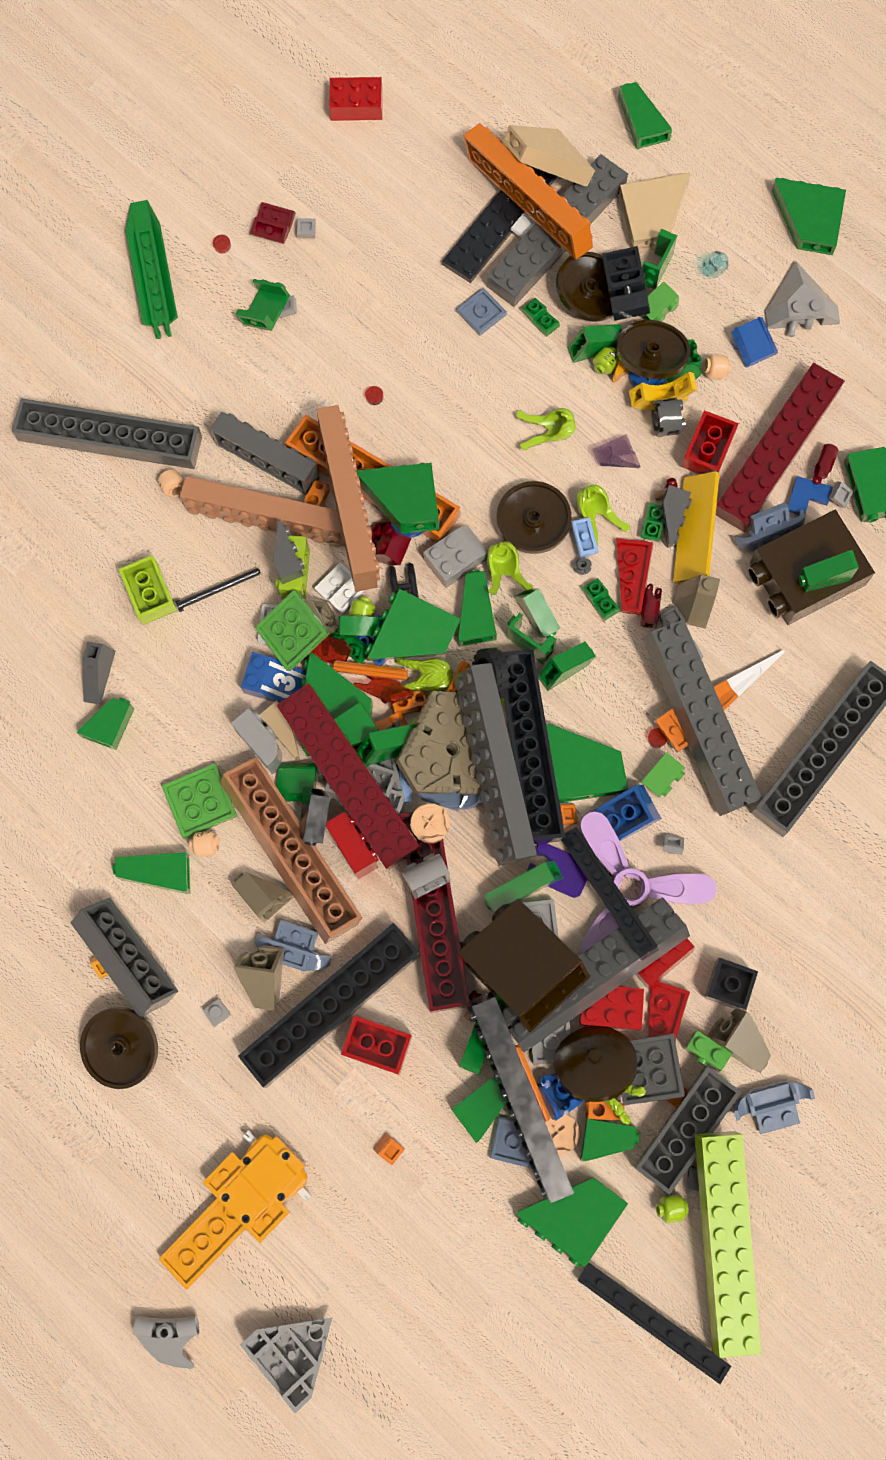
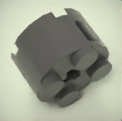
[651,397,686,437]

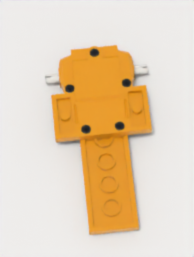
[158,1131,312,1290]

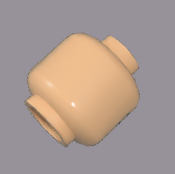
[702,354,731,379]
[158,469,184,497]
[189,831,219,857]

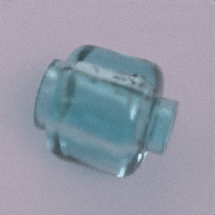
[702,251,729,279]

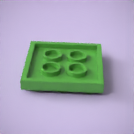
[255,590,330,671]
[162,763,238,839]

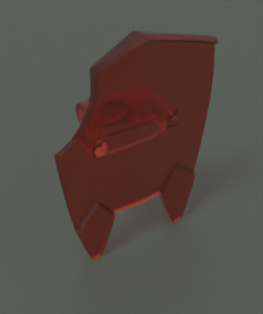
[303,635,352,663]
[353,676,414,704]

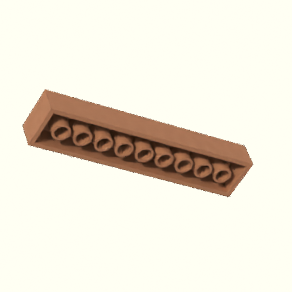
[316,405,380,592]
[180,476,369,547]
[220,757,363,944]

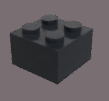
[704,958,758,1011]

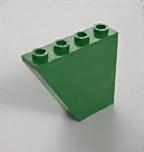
[772,178,846,256]
[844,447,886,523]
[357,463,439,534]
[364,589,461,661]
[302,653,374,718]
[546,724,628,803]
[516,1177,628,1267]

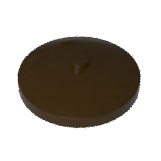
[556,252,613,322]
[616,320,690,379]
[497,481,572,554]
[80,1007,158,1089]
[554,1026,638,1102]

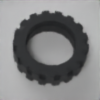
[472,648,510,699]

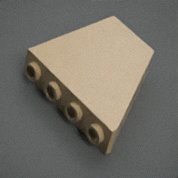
[502,125,595,186]
[619,173,691,250]

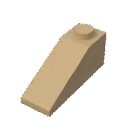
[259,701,300,762]

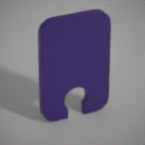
[527,843,587,898]

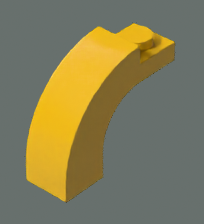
[629,372,697,410]

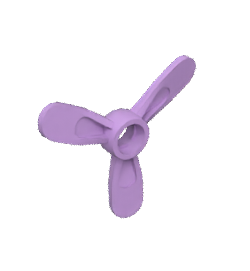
[580,812,716,954]

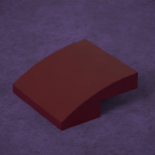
[250,202,296,244]

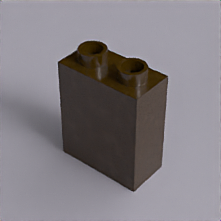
[747,509,875,625]
[458,899,590,1033]

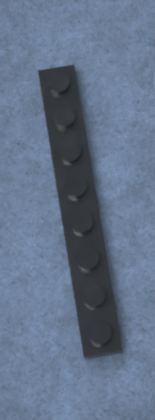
[561,827,659,960]
[577,1262,732,1384]

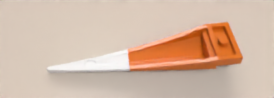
[654,650,784,752]

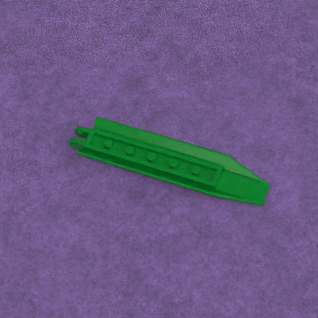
[125,200,178,339]

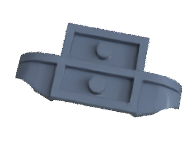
[735,502,805,552]
[408,778,482,811]
[255,919,332,972]
[734,1080,815,1134]

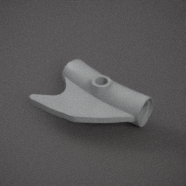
[133,1315,199,1369]

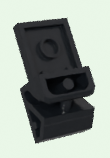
[602,246,650,321]

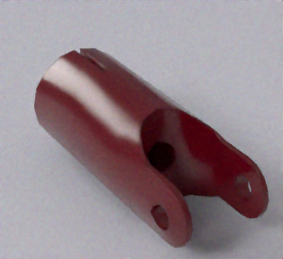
[813,444,839,485]
[640,583,662,628]

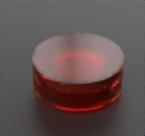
[213,234,231,254]
[365,386,384,405]
[648,728,667,748]

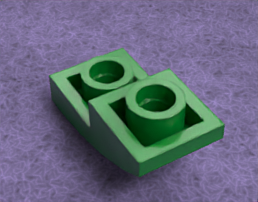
[522,298,560,337]
[641,503,664,542]
[582,578,620,621]
[338,616,380,636]
[329,628,368,664]

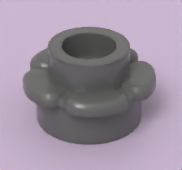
[573,557,592,575]

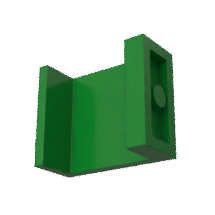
[642,229,678,289]
[235,279,290,331]
[507,612,557,665]

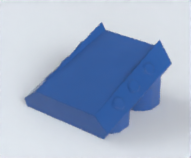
[731,316,778,368]
[537,1073,585,1121]

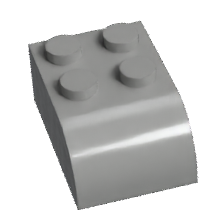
[423,526,488,588]
[231,708,282,775]
[402,854,451,899]

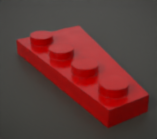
[616,538,653,615]
[648,981,690,1041]

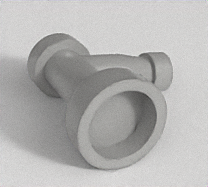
[787,319,814,337]

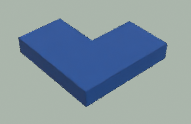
[788,476,833,515]

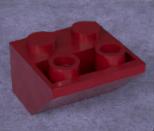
[371,522,412,566]

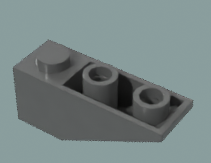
[661,485,692,548]
[273,520,305,584]
[82,642,116,705]

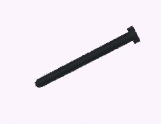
[175,568,261,612]

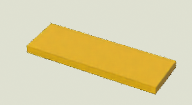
[673,471,719,584]

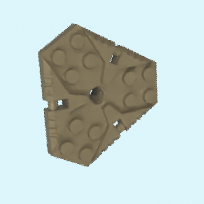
[396,691,481,795]

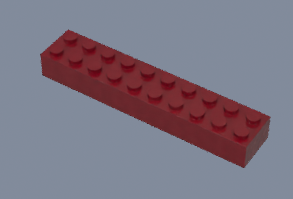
[715,362,845,533]
[276,683,422,870]
[400,812,470,1013]

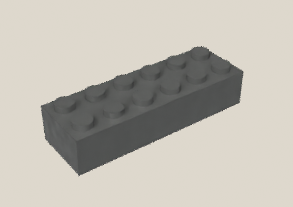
[210,412,320,495]
[70,897,179,1017]
[633,1066,741,1195]

